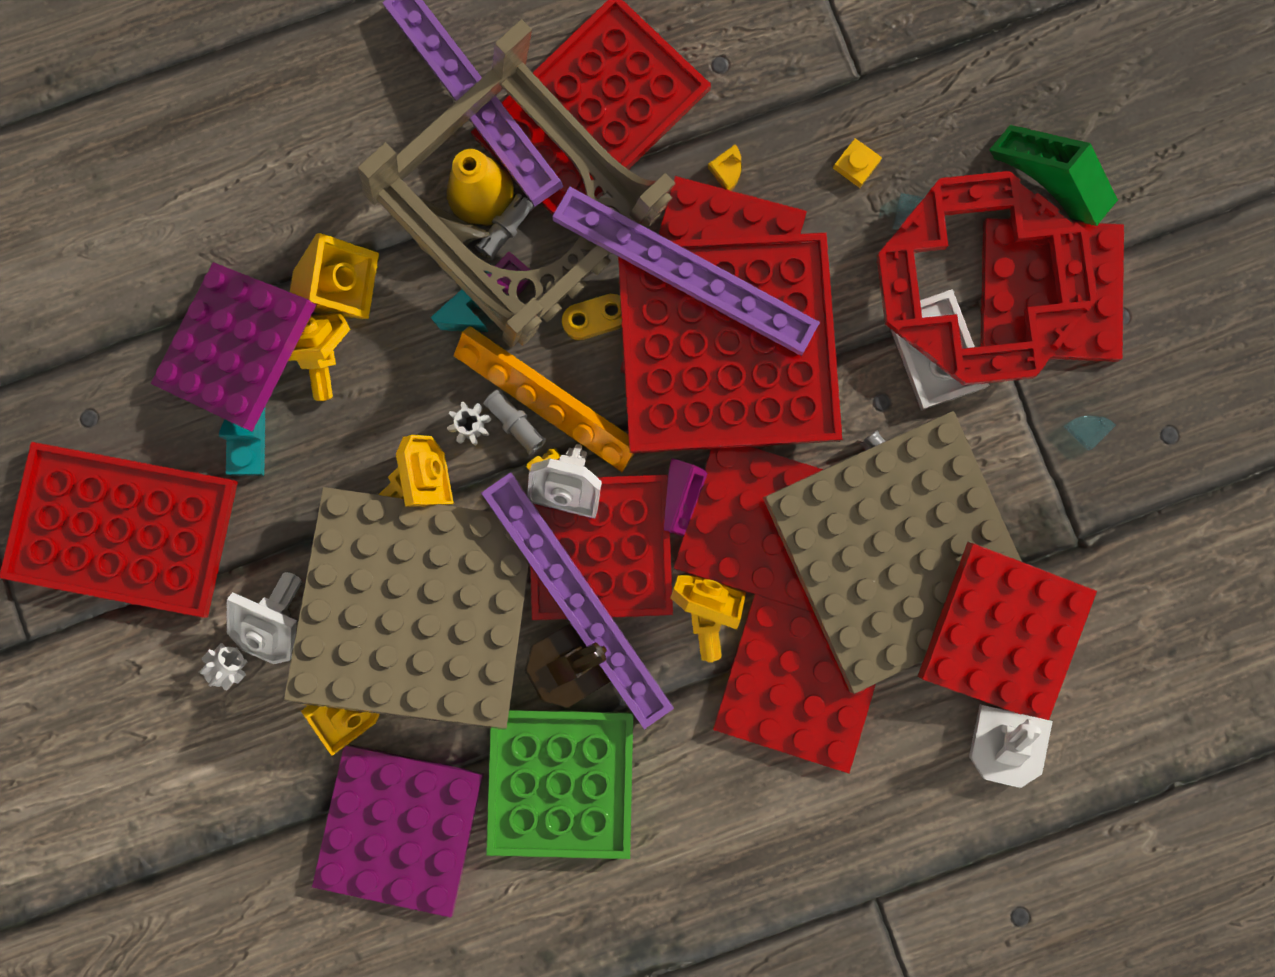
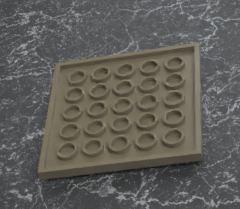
[763,411,1022,694]
[284,487,529,730]

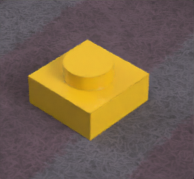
[833,138,882,188]

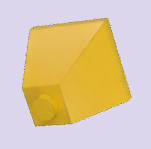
[290,233,379,319]

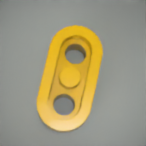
[562,294,622,340]

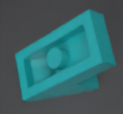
[430,289,488,332]
[219,408,265,476]

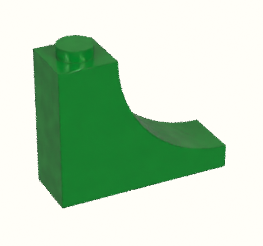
[989,125,1118,226]

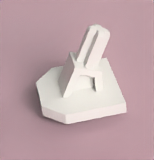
[527,444,602,519]
[227,572,302,664]
[969,704,1053,788]

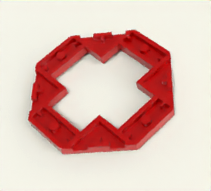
[877,171,1098,386]

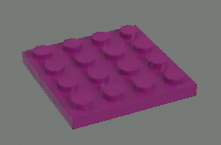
[150,262,316,432]
[312,744,484,918]

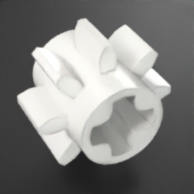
[447,402,491,446]
[199,643,248,690]

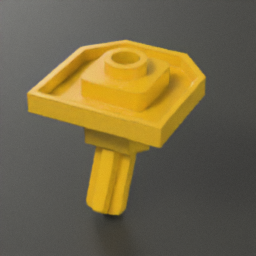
[288,313,350,401]
[378,435,454,507]
[670,575,746,663]
[301,704,380,756]

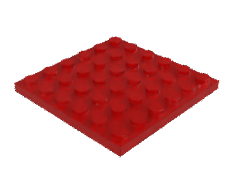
[618,232,843,453]

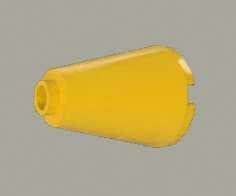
[447,149,514,226]

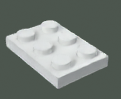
[891,289,989,411]

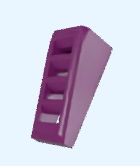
[664,458,708,537]

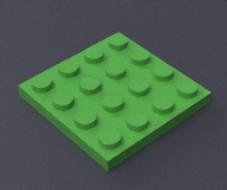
[486,710,633,859]

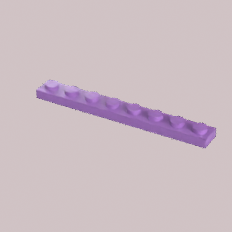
[382,0,563,206]
[552,187,820,356]
[481,472,674,729]

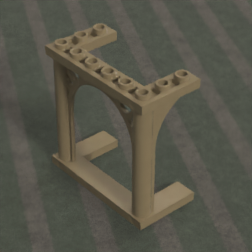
[358,19,675,348]

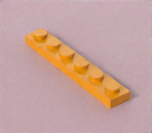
[453,326,635,472]

